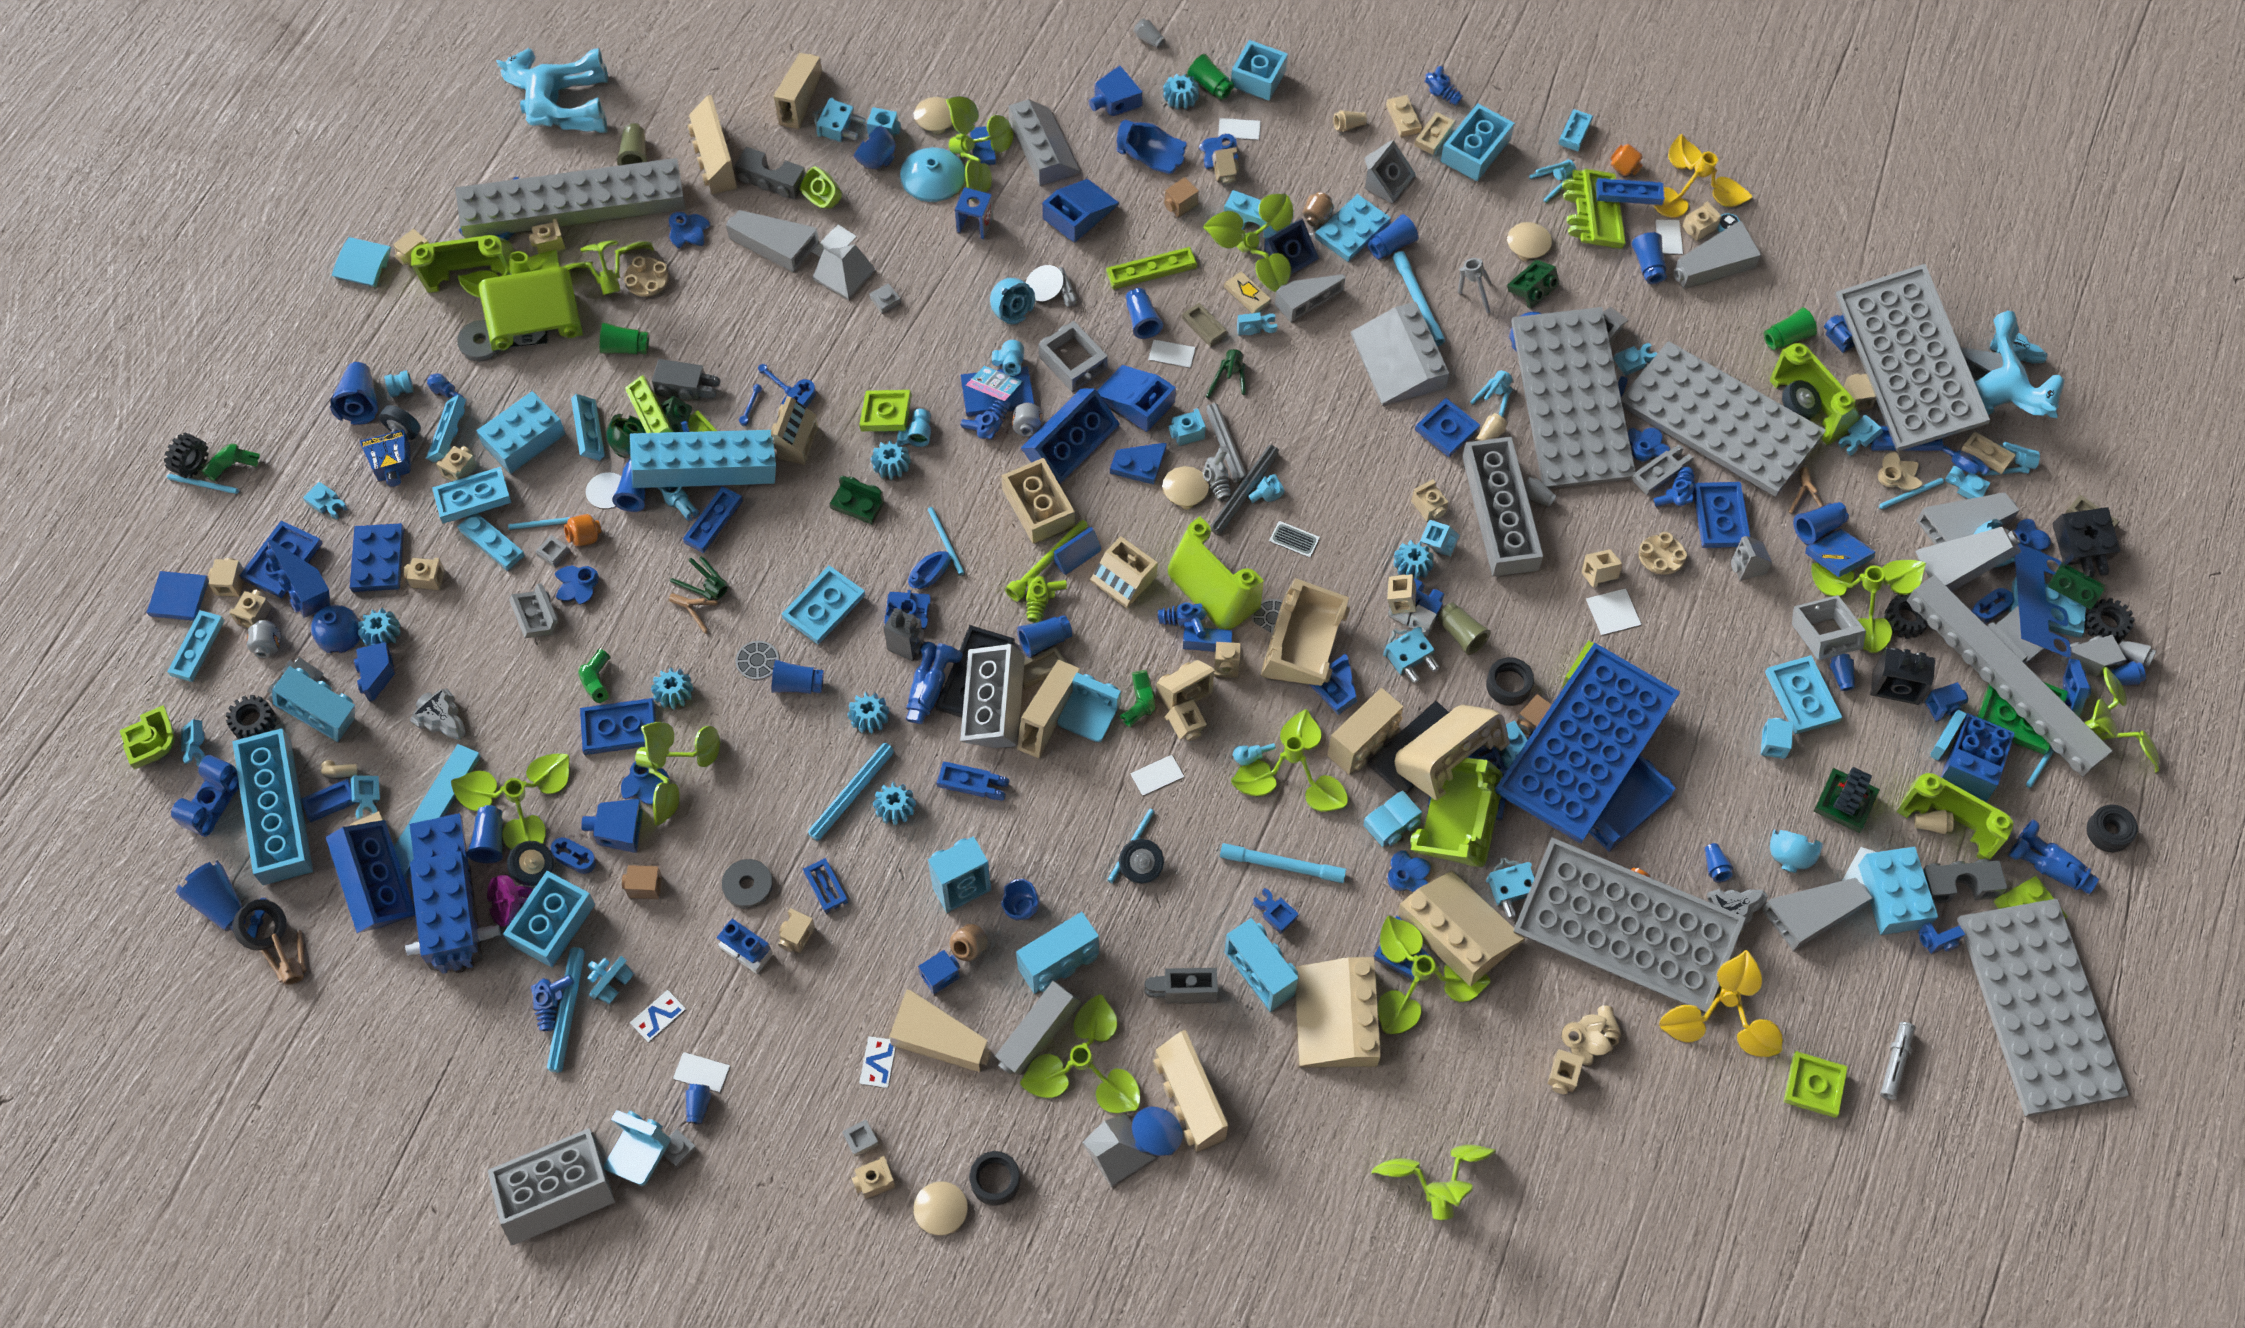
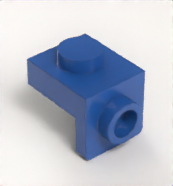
[1918,922,1965,954]

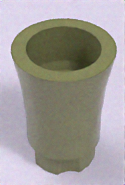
[617,123,648,166]
[1438,602,1491,655]

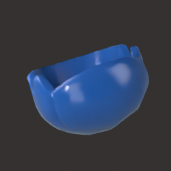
[1001,879,1040,921]

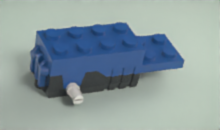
[405,813,501,974]

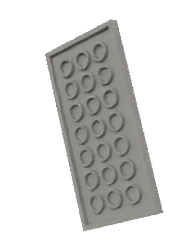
[1836,264,1990,452]
[1511,307,1635,489]
[1621,341,1826,497]
[1513,838,1746,1013]
[1957,899,2128,1117]

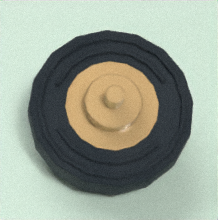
[507,841,554,886]

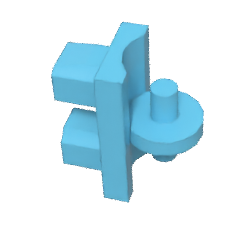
[587,956,634,1004]

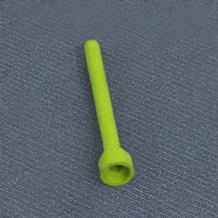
[1005,520,1088,602]

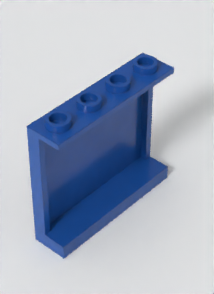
[1589,755,1676,852]

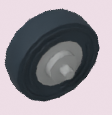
[1782,380,1821,420]
[379,405,421,440]
[1119,838,1164,884]

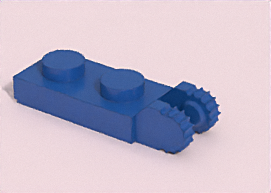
[936,761,1010,801]

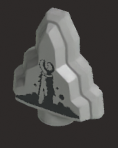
[410,688,466,740]
[1707,889,1768,934]

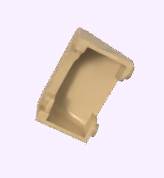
[1260,578,1350,686]
[1395,705,1510,801]

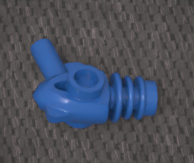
[1425,66,1463,106]
[961,399,1011,439]
[1653,467,1695,507]
[1158,602,1207,638]
[531,974,574,1032]

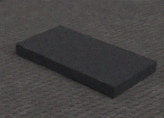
[936,625,1015,718]
[1368,700,1450,794]

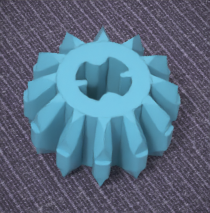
[1163,74,1199,110]
[871,440,911,481]
[1393,540,1434,580]
[358,608,401,646]
[651,667,694,710]
[847,691,890,734]
[873,782,916,825]

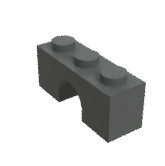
[734,146,806,200]
[1923,859,2007,904]

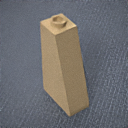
[774,53,822,129]
[1017,660,1080,758]
[889,990,991,1072]

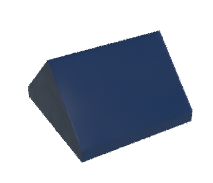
[1263,218,1319,275]

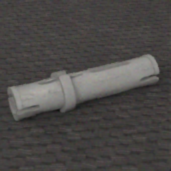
[1880,1022,1916,1100]

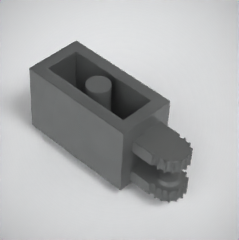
[652,359,721,401]
[883,608,925,661]
[1144,968,1218,1004]

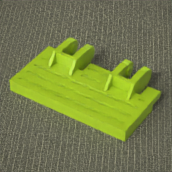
[1562,169,1625,249]

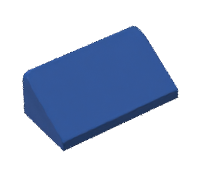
[1054,527,1101,575]
[1183,628,1232,652]

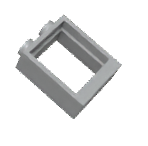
[1038,321,1108,392]
[1792,595,1866,660]

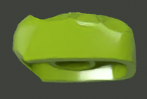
[799,166,842,209]

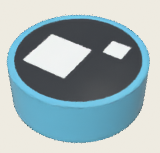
[1717,213,1740,233]

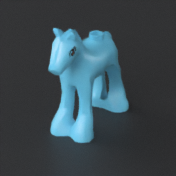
[496,48,608,133]
[1974,311,2065,418]

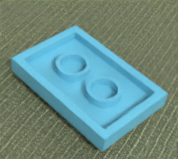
[1315,194,1391,262]
[432,467,512,524]
[781,565,866,645]
[2009,577,2086,638]
[1765,655,1842,735]

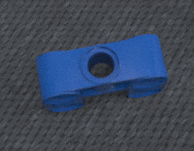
[171,755,240,837]

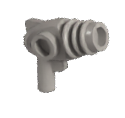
[1203,446,1231,502]

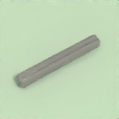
[1207,403,1246,483]

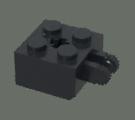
[2052,507,2120,577]
[1870,648,1936,705]

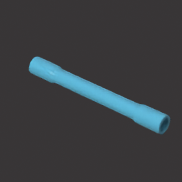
[1393,251,1446,346]
[1220,843,1346,883]

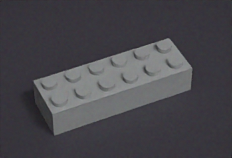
[1462,437,1543,577]

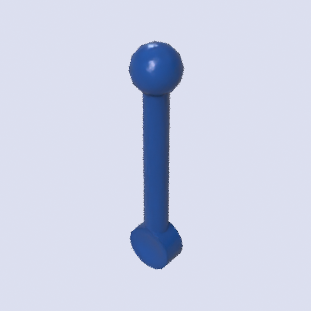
[758,364,792,394]
[739,384,762,426]

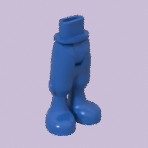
[906,642,963,724]
[2008,819,2099,894]

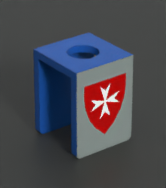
[955,187,993,239]

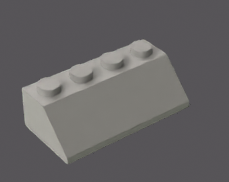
[1009,99,1080,186]
[960,644,1025,748]

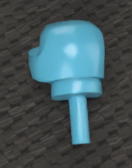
[1233,743,1276,765]

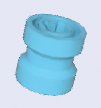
[384,370,414,398]

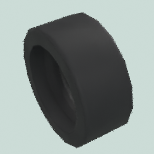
[1486,657,1534,706]
[232,899,287,950]
[969,1151,1021,1206]

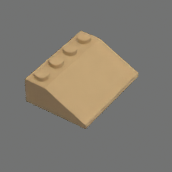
[1398,871,1525,987]
[1295,957,1380,1067]

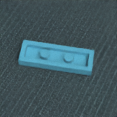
[571,394,605,461]
[426,395,466,463]
[457,514,525,571]
[167,610,225,682]

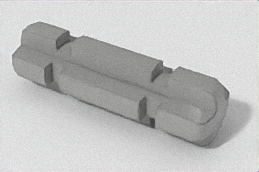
[1058,267,1077,307]

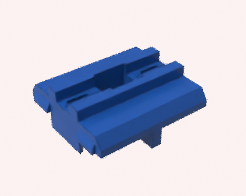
[884,590,931,629]

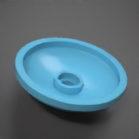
[900,147,965,202]

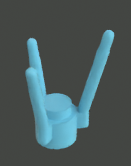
[1529,159,1576,202]
[1470,371,1513,417]
[1981,442,2040,476]

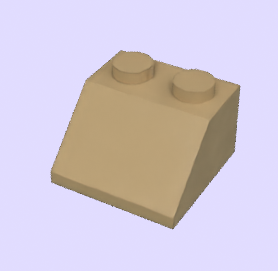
[1156,660,1214,711]

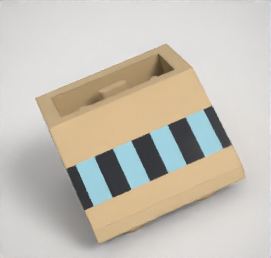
[771,396,818,465]
[1090,536,1158,608]

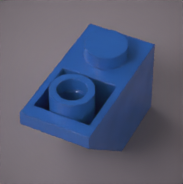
[354,642,395,702]

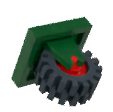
[1813,767,1880,833]

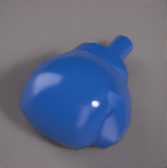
[427,373,463,398]

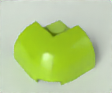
[119,705,174,770]

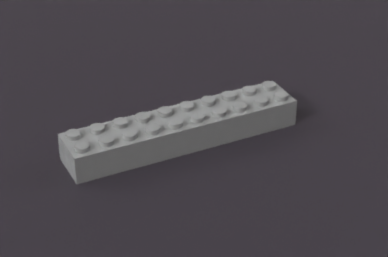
[455,158,686,239]

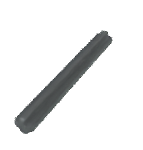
[1211,445,1279,535]

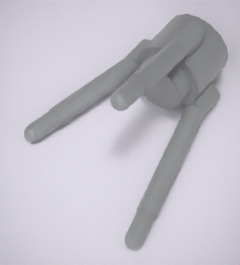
[1458,258,1492,313]

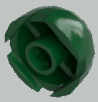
[606,414,646,458]

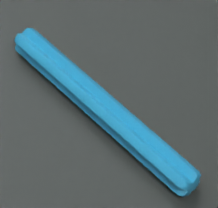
[808,743,894,841]
[547,947,585,1072]

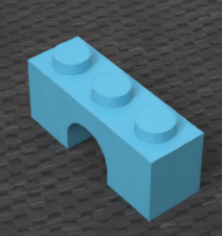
[1224,190,1294,238]

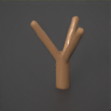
[1789,467,1824,514]
[669,593,718,634]

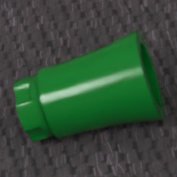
[1186,54,1234,100]
[1763,307,1817,350]
[599,322,650,355]

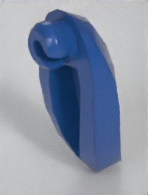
[908,551,951,589]

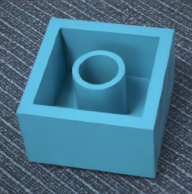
[1231,40,1288,101]

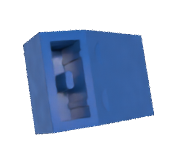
[1042,179,1119,243]
[1097,365,1176,432]
[266,540,330,618]
[1941,713,2014,802]

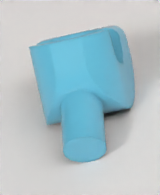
[1248,474,1284,503]

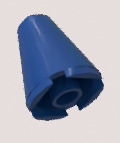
[330,362,378,425]
[176,860,247,931]

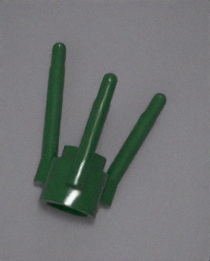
[1206,349,1246,398]
[670,556,729,601]

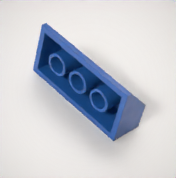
[1021,388,1120,484]
[326,820,416,933]

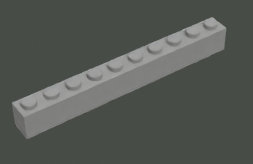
[1907,575,2112,777]

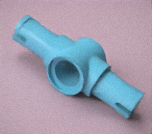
[657,487,699,521]

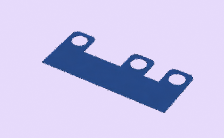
[2015,543,2071,658]

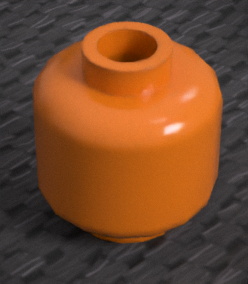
[1610,144,1643,177]
[564,514,601,547]

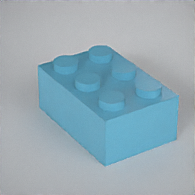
[1441,103,1515,181]
[476,391,566,474]
[272,666,355,742]
[928,836,991,913]
[1858,847,1938,935]
[503,871,595,968]
[1016,912,1099,994]
[1224,918,1299,1012]

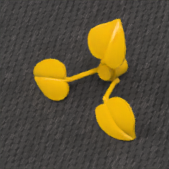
[1654,134,1752,218]
[1659,950,1783,1057]

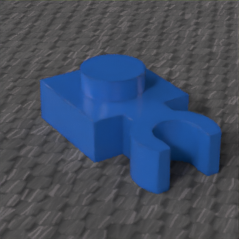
[1253,888,1299,934]

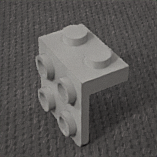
[1987,606,2052,664]

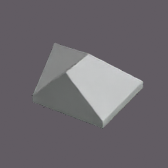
[1364,140,1416,203]
[813,244,875,300]
[1082,1114,1156,1188]

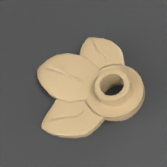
[1878,452,1922,491]
[1561,1014,1613,1066]

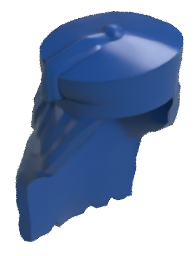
[1117,119,1187,174]

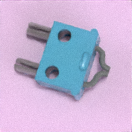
[812,98,866,142]
[1383,627,1439,683]
[1486,857,1535,919]

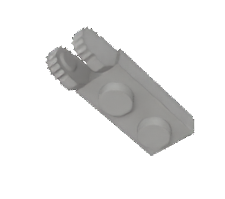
[1631,444,1693,495]

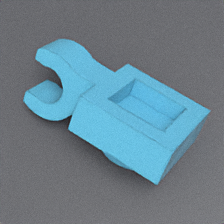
[1237,313,1277,335]
[1945,466,1990,499]
[181,719,206,766]

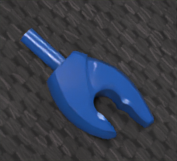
[1941,445,1990,474]

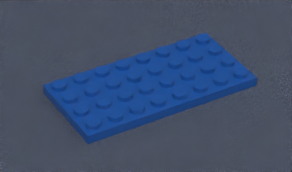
[1494,642,1680,844]

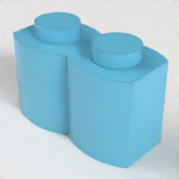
[1363,791,1422,847]

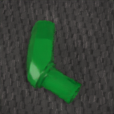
[202,443,260,481]
[578,649,611,703]
[1120,670,1155,727]

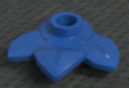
[1199,133,1238,169]
[669,212,710,249]
[1627,428,1670,461]
[2013,519,2051,552]
[554,565,599,605]
[621,761,670,805]
[1387,850,1431,892]

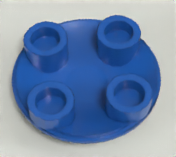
[1132,1107,1183,1156]

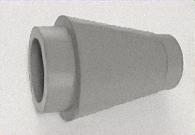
[1134,18,1165,48]
[1524,477,1556,507]
[2119,640,2157,668]

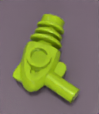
[1026,576,1067,623]

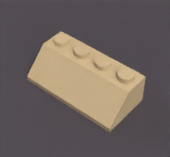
[687,95,737,194]
[1153,1030,1228,1152]

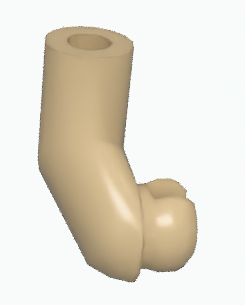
[321,760,357,778]

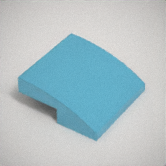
[332,237,392,287]

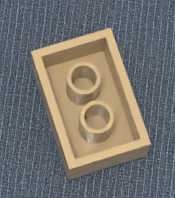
[1001,458,1075,544]
[1327,688,1404,775]

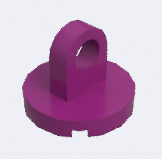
[487,875,534,927]

